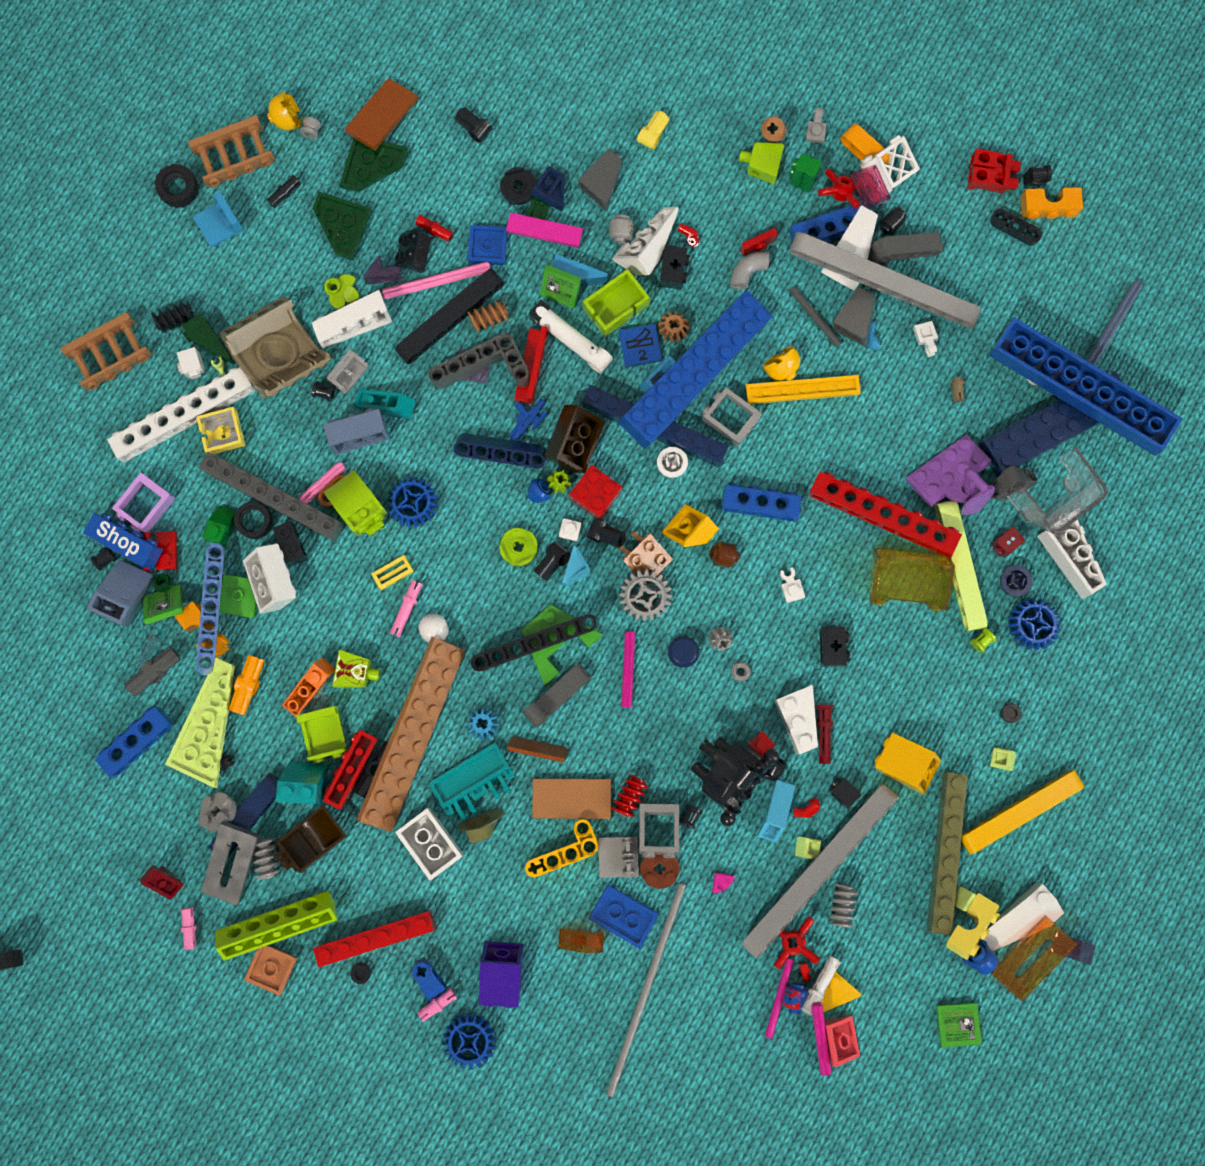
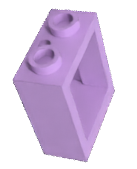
[112,472,176,532]

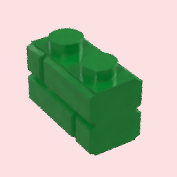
[789,153,822,193]

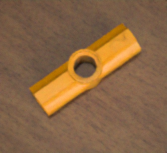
[228,655,265,715]

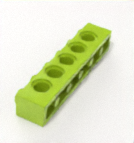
[215,890,337,961]

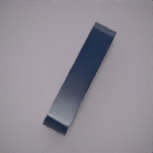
[454,433,547,469]
[208,773,279,857]

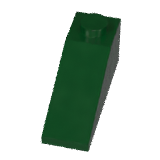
[181,313,236,365]

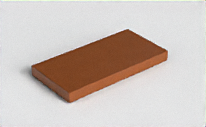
[345,78,418,151]

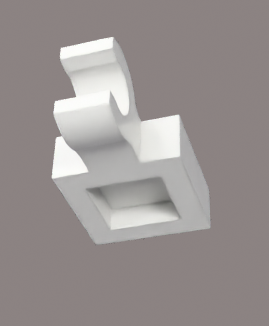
[913,321,938,357]

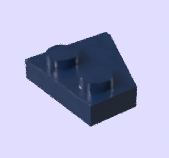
[531,166,565,212]

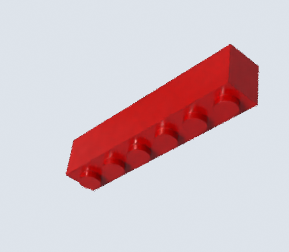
[313,910,436,968]

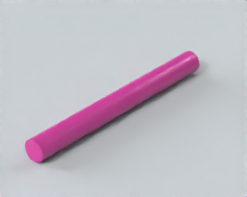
[765,958,794,1039]

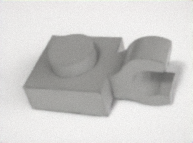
[805,108,827,144]

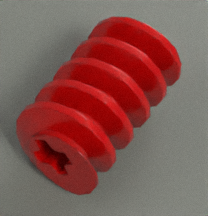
[611,773,649,817]

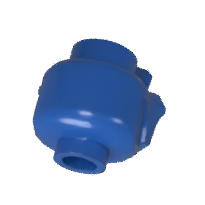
[962,939,998,975]

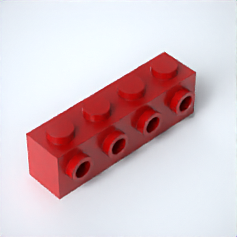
[323,730,380,810]

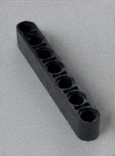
[395,268,505,364]
[471,614,599,671]

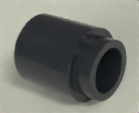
[879,207,907,235]

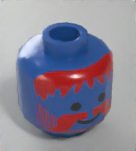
[782,983,809,1014]

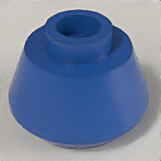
[527,478,552,503]

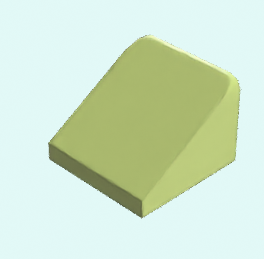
[990,747,1016,771]
[795,836,822,859]
[955,887,976,911]

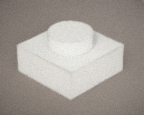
[559,519,582,542]

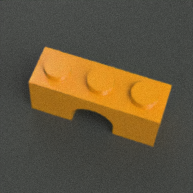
[1021,187,1083,219]
[175,601,230,662]

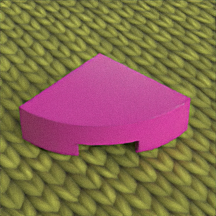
[712,872,735,893]

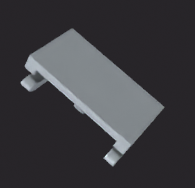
[327,349,369,395]

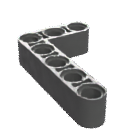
[428,333,531,389]

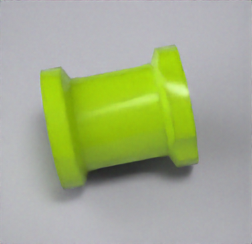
[970,628,997,653]

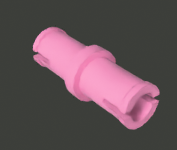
[180,907,197,950]
[417,988,457,1022]

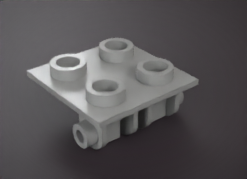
[598,837,639,878]

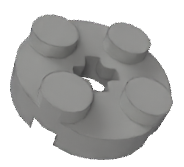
[199,792,237,832]

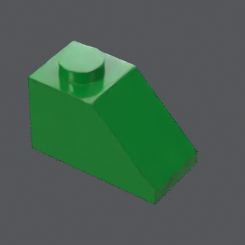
[202,506,236,547]

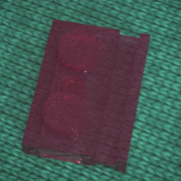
[850,164,891,208]

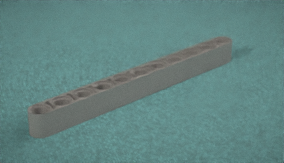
[789,232,981,328]
[741,784,899,959]

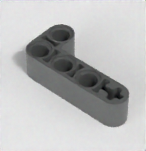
[868,232,944,266]
[522,663,592,728]

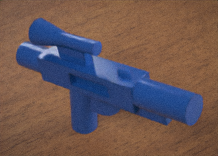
[509,399,548,441]

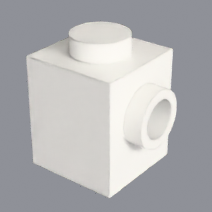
[177,347,206,379]

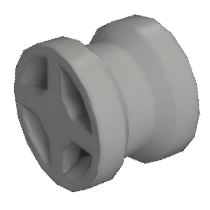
[299,117,321,139]

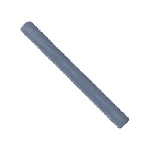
[1086,280,1143,365]

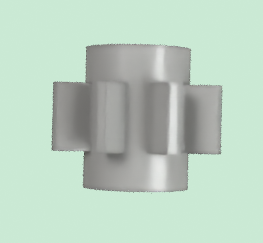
[708,626,733,651]

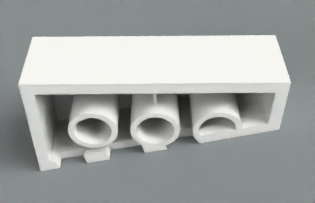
[312,290,393,348]

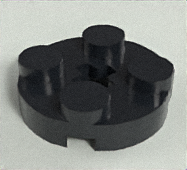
[500,167,537,205]

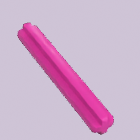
[621,631,635,708]
[811,1002,831,1076]

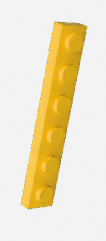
[745,375,861,404]

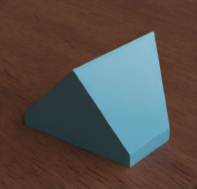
[562,546,590,586]

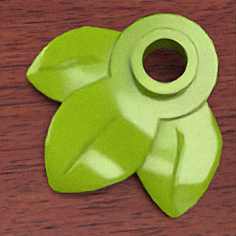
[324,274,360,310]

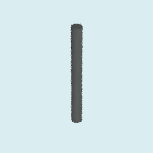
[789,286,842,347]

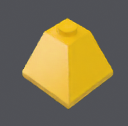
[661,504,719,547]

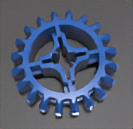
[387,477,438,528]
[1008,598,1062,650]
[442,1013,497,1070]

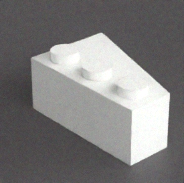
[774,685,818,755]

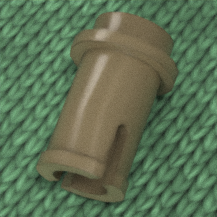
[950,378,965,402]

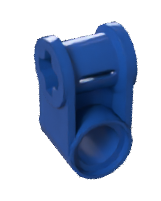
[412,960,447,1000]

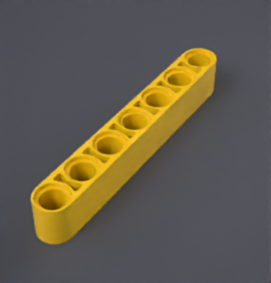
[961,769,1085,854]

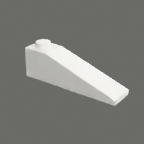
[985,883,1064,951]

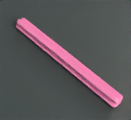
[382,261,490,299]

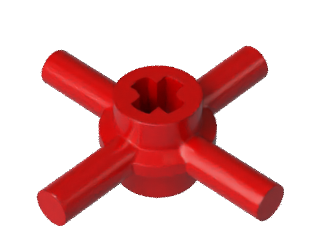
[818,169,867,209]
[773,916,821,969]

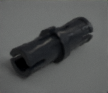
[266,175,301,209]

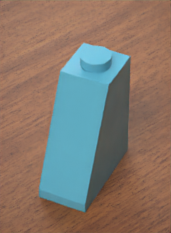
[758,780,795,842]

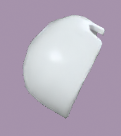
[419,613,449,643]

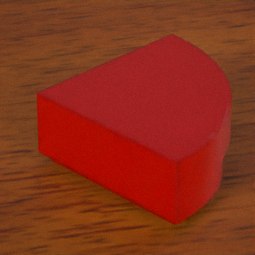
[797,961,812,983]

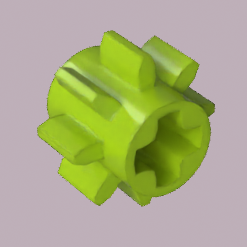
[547,470,571,494]

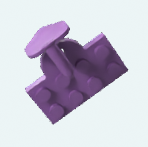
[906,434,995,515]

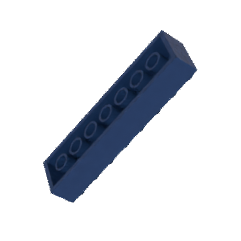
[978,371,1122,478]

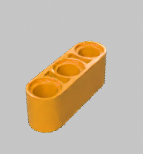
[840,124,890,165]

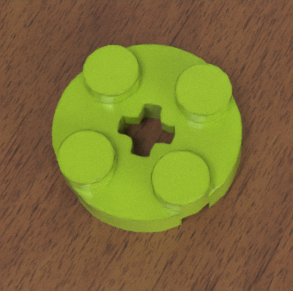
[499,528,538,566]

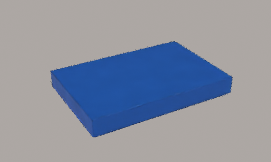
[588,884,659,949]

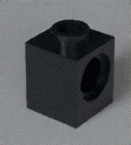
[829,778,862,809]

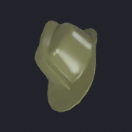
[459,808,503,843]

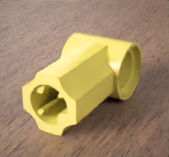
[637,111,670,150]

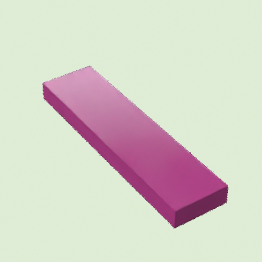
[506,213,583,248]

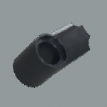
[454,107,492,143]
[586,518,626,549]
[534,542,571,582]

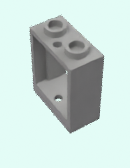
[702,387,762,447]
[639,804,679,858]

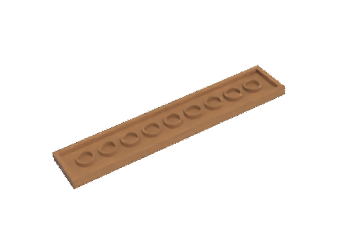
[356,636,465,832]

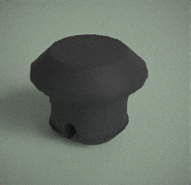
[220,754,234,771]

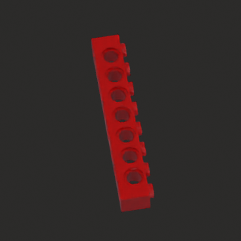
[809,471,962,559]

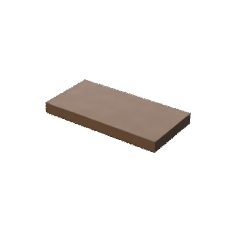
[532,779,611,819]

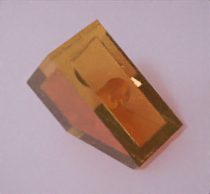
[558,928,604,953]

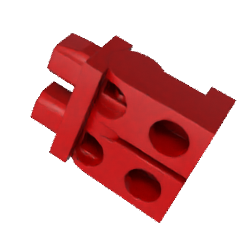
[967,148,1021,193]

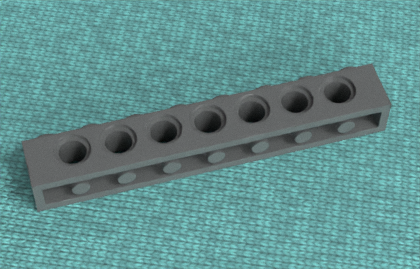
[199,452,344,542]

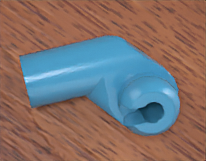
[867,323,880,350]

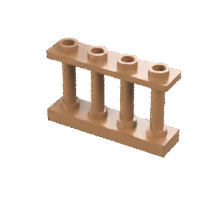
[188,115,276,187]
[60,312,153,391]

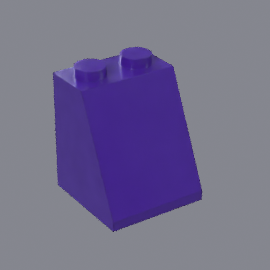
[479,941,524,1008]

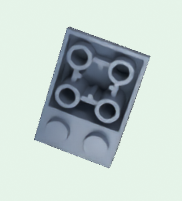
[86,560,154,627]

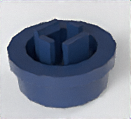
[1000,565,1033,597]
[668,636,699,668]

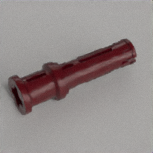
[816,705,834,764]

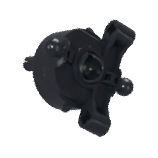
[690,737,788,827]

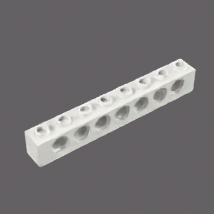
[107,367,256,463]

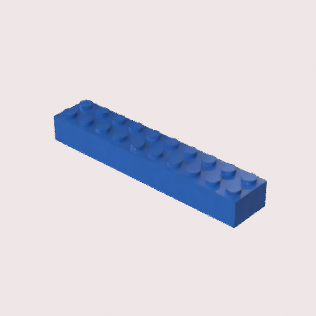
[618,290,773,449]
[989,317,1183,456]

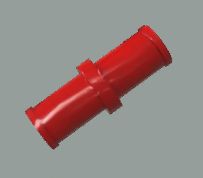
[415,214,453,242]

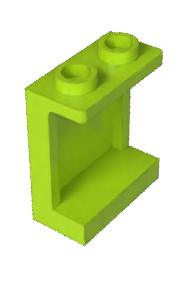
[296,706,348,764]

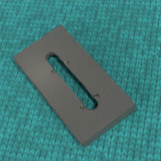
[201,821,260,906]

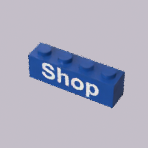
[83,513,163,570]

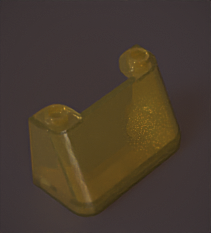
[869,548,955,611]

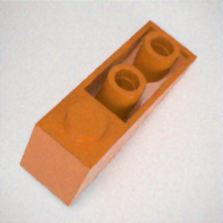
[282,657,336,717]

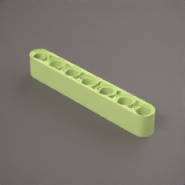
[935,500,987,631]

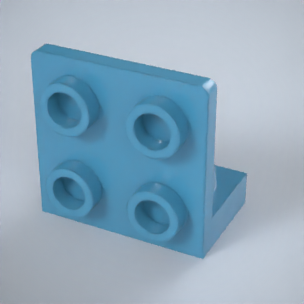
[193,191,243,248]

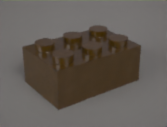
[544,405,605,474]

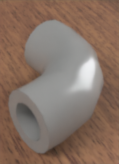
[730,251,769,289]

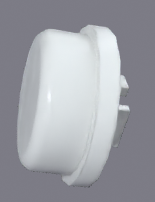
[657,447,688,478]

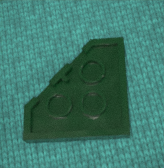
[339,138,408,192]
[313,192,372,261]

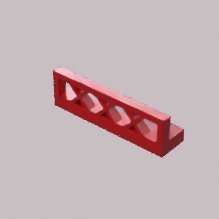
[514,326,548,405]

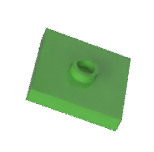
[219,574,257,619]

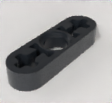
[990,209,1042,246]

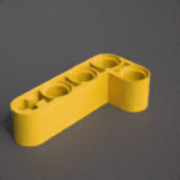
[525,819,598,877]

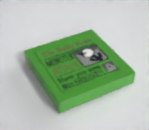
[540,264,582,309]
[143,584,183,625]
[936,1002,982,1047]

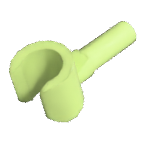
[211,357,226,377]

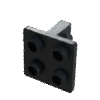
[395,226,431,273]

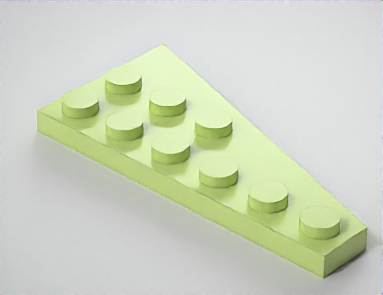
[165,658,235,788]

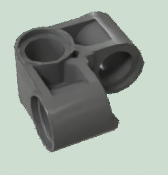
[989,466,1038,501]

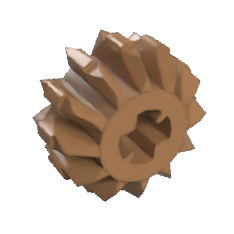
[658,310,690,343]

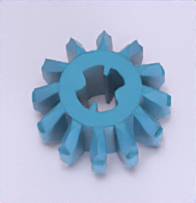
[466,707,500,741]

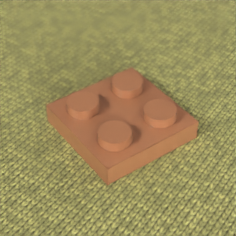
[244,945,298,996]

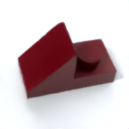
[139,865,184,900]

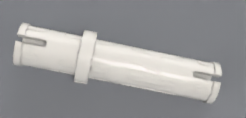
[801,956,841,1016]

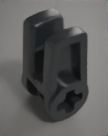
[1023,165,1052,188]

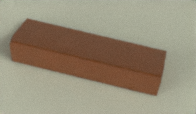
[507,736,568,763]

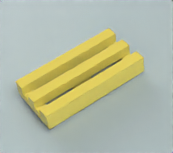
[371,555,414,591]

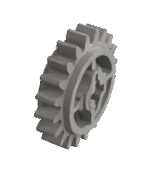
[619,568,672,621]

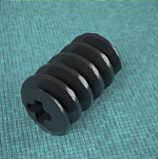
[151,299,195,333]

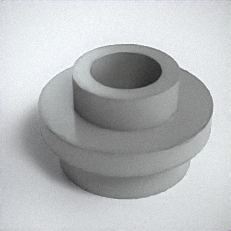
[731,662,751,681]

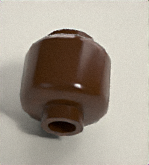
[710,541,740,568]

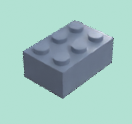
[323,408,391,455]

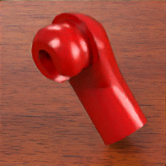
[677,223,699,247]
[793,798,820,818]

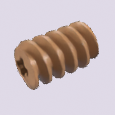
[761,116,787,143]
[467,299,509,333]

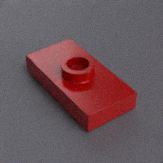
[740,228,778,256]

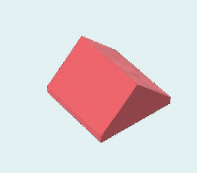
[825,1016,860,1067]

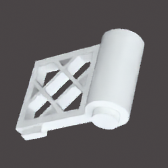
[860,135,920,199]

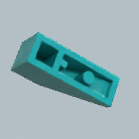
[354,389,416,419]

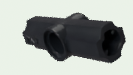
[354,741,388,798]

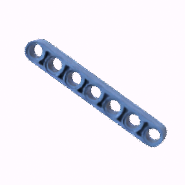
[196,543,224,675]

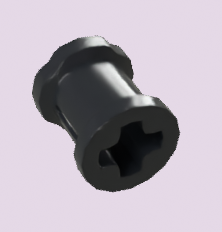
[311,381,335,402]
[90,547,117,571]
[679,804,703,830]

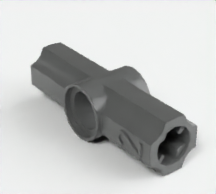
[124,646,181,697]

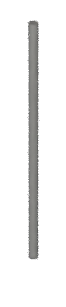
[606,883,686,1097]

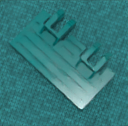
[428,743,515,820]

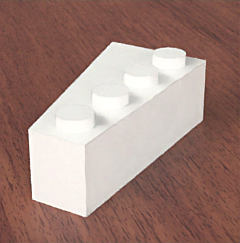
[1037,511,1107,599]

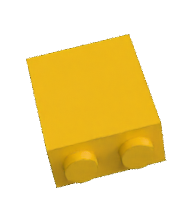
[875,733,941,795]

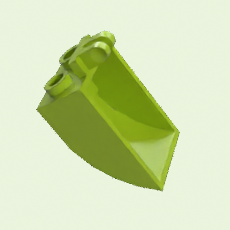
[324,469,388,536]

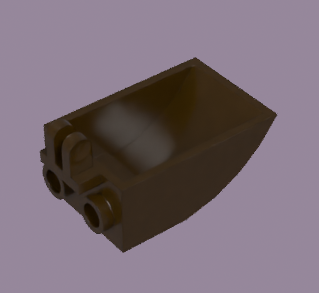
[276,805,347,873]

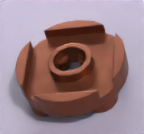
[640,855,679,889]

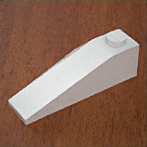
[821,205,878,291]
[612,207,679,275]

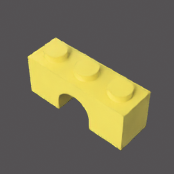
[946,893,1000,960]

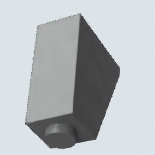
[578,149,622,211]
[833,287,876,347]

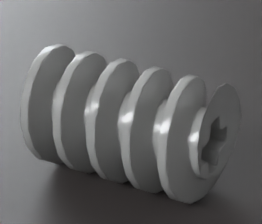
[253,837,280,880]
[828,883,859,927]

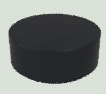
[1000,703,1021,723]
[351,963,371,984]

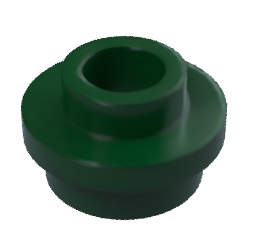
[153,574,173,592]

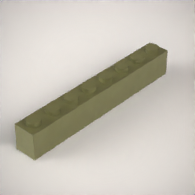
[927,772,968,935]

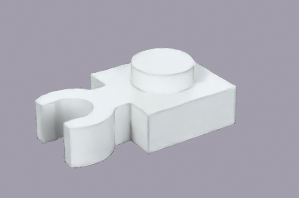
[780,567,805,603]

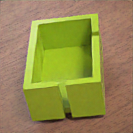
[582,269,650,337]

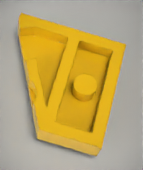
[819,972,862,1012]

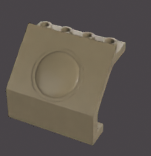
[219,296,331,399]

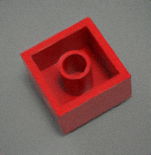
[569,464,622,520]

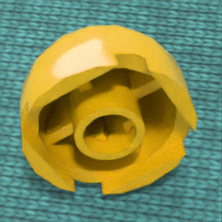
[267,91,302,131]
[763,345,801,381]

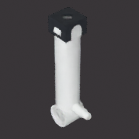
[529,300,613,374]

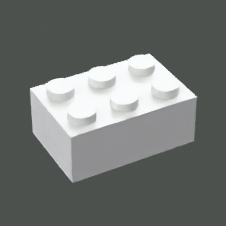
[243,544,296,614]
[395,808,464,881]

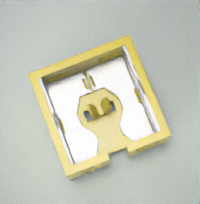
[197,407,246,454]

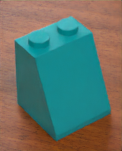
[276,762,329,804]

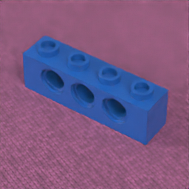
[789,202,863,243]
[721,483,802,522]
[95,707,175,777]

